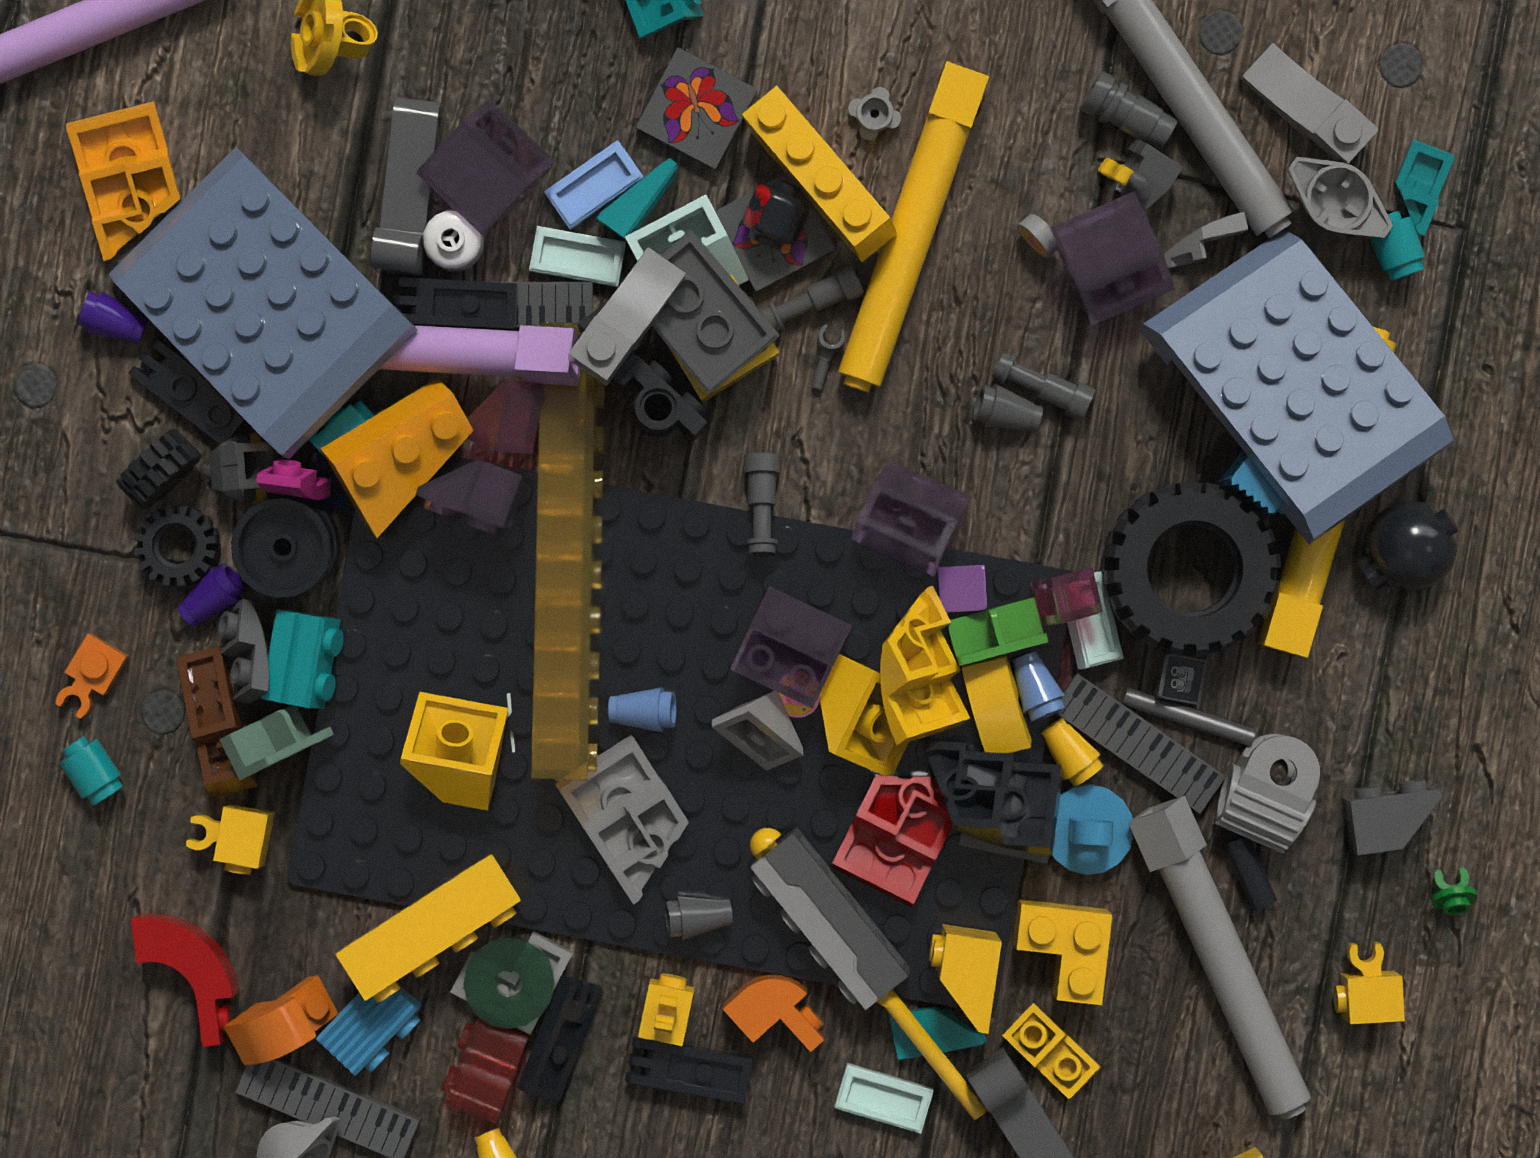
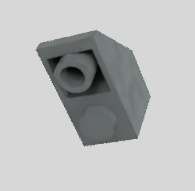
[1342,779,1442,855]

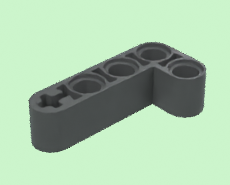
[371,97,443,278]
[965,1047,1074,1158]

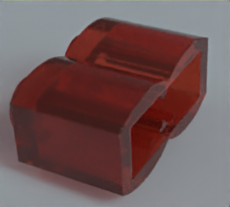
[441,1016,531,1123]

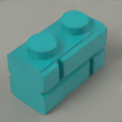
[260,609,343,709]

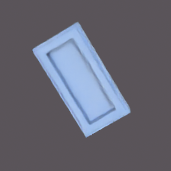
[544,140,644,230]

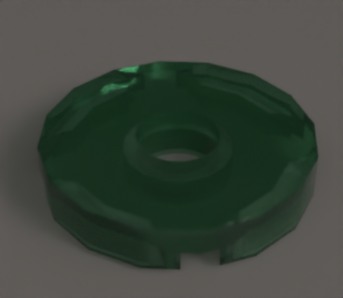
[463,936,555,1029]

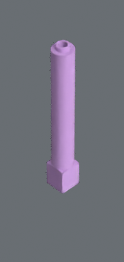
[0,0,205,84]
[379,325,581,386]

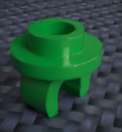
[1431,867,1478,915]

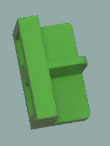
[947,597,1049,666]

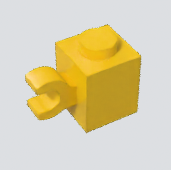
[186,804,275,875]
[1334,941,1405,1024]
[638,973,695,1046]

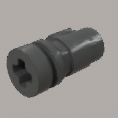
[1079,70,1178,151]

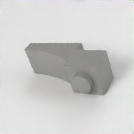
[1240,43,1379,164]
[568,247,686,386]

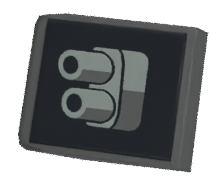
[1154,652,1207,705]

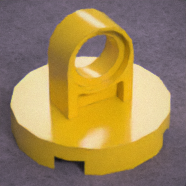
[291,0,378,76]

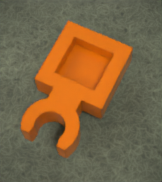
[55,633,130,718]

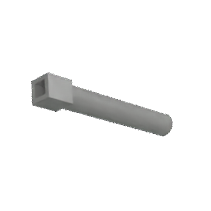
[1093,0,1294,238]
[1128,796,1311,1119]

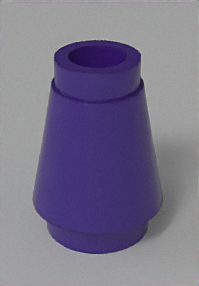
[76,291,148,344]
[178,563,247,627]

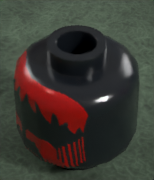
[743,179,810,250]

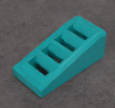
[596,158,679,243]

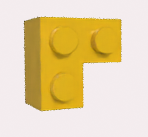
[1012,899,1112,1005]

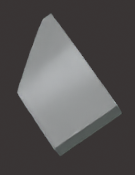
[1162,211,1248,269]

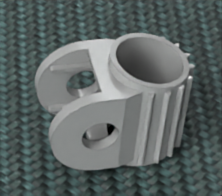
[1215,734,1320,853]

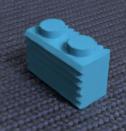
[1218,450,1285,516]
[316,981,422,1076]

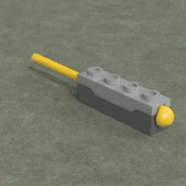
[750,827,987,1120]

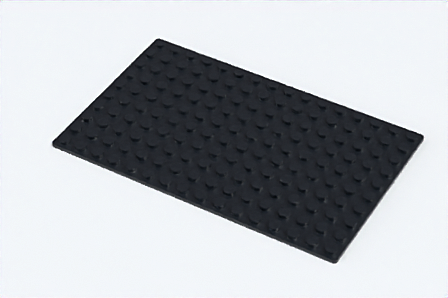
[287,456,1075,1013]

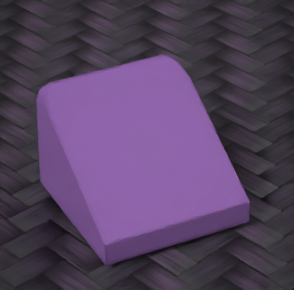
[937,565,987,612]

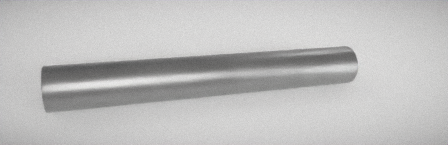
[1122,687,1256,746]

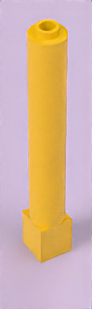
[838,61,989,393]
[1257,327,1397,658]

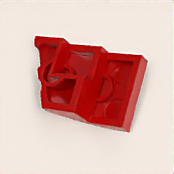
[831,776,953,908]

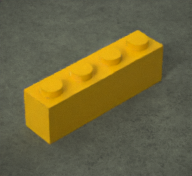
[742,86,897,262]
[335,854,521,1003]

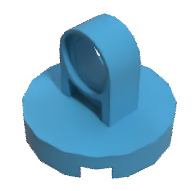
[1052,784,1134,875]

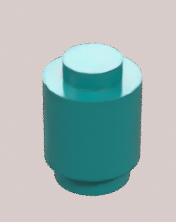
[1369,211,1425,282]
[58,736,123,806]

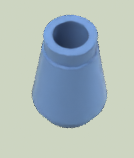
[1012,651,1065,722]
[608,687,677,733]

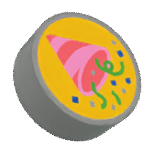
[1017,214,1060,259]

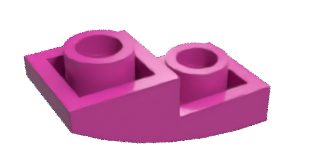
[256,460,331,500]

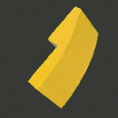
[962,654,1032,754]
[1002,1003,1102,1100]

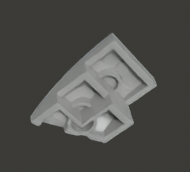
[555,735,689,905]

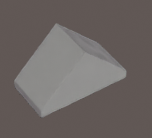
[712,689,803,771]

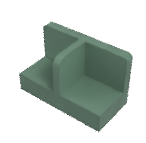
[219,705,334,780]

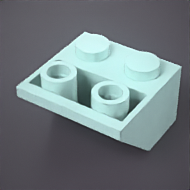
[625,195,749,285]

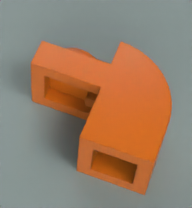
[723,974,824,1052]
[223,975,339,1066]

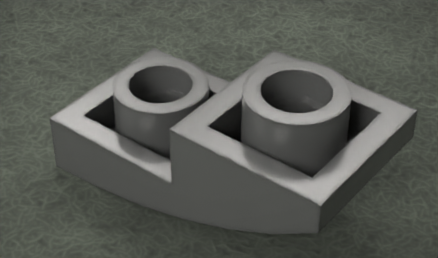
[217,599,269,704]

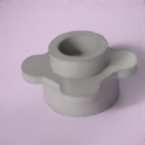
[848,87,901,140]

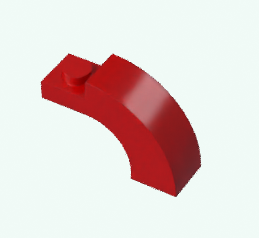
[131,913,240,1047]

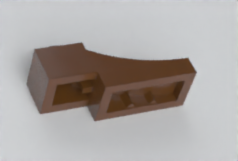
[176,645,257,798]

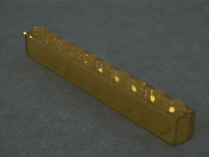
[531,322,605,782]

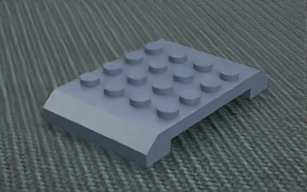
[109,147,418,460]
[1140,229,1454,544]

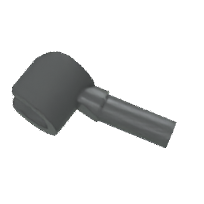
[811,324,845,390]

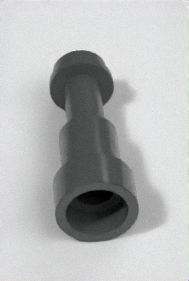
[761,262,865,331]
[992,352,1096,422]
[744,453,780,557]

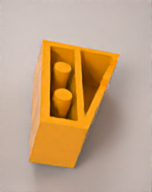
[320,378,474,538]

